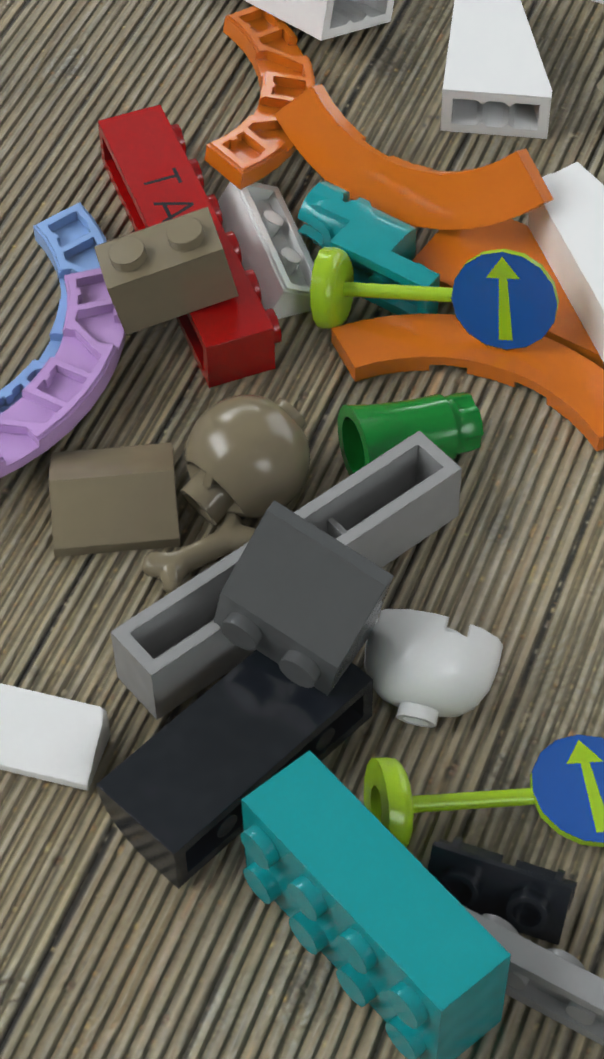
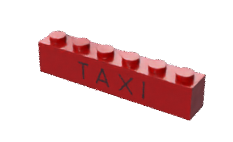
[98,105,282,388]

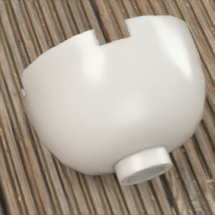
[364,609,503,728]

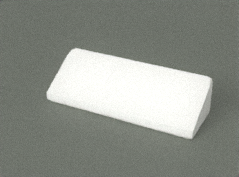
[218,182,314,319]
[0,683,111,791]

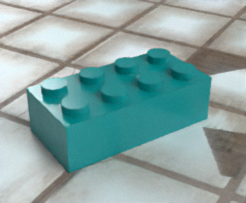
[240,750,511,1059]

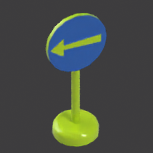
[310,247,559,350]
[363,735,604,848]

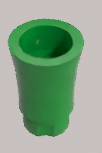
[337,392,484,476]

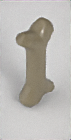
[142,512,256,593]

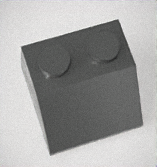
[214,500,394,696]

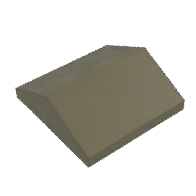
[49,443,181,557]

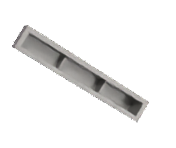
[111,431,462,720]

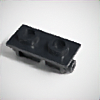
[427,836,577,945]

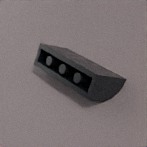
[96,650,373,889]

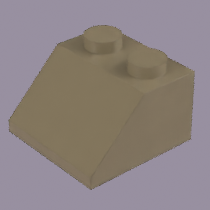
[94,207,239,335]

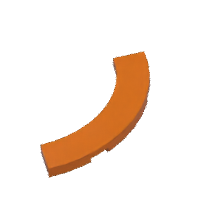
[204,6,315,190]
[274,84,554,230]
[331,313,604,451]

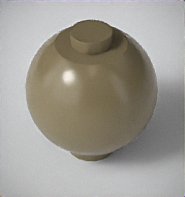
[180,395,310,526]

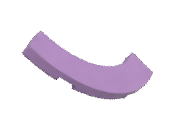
[0,268,126,478]

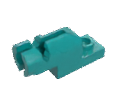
[297,181,440,315]

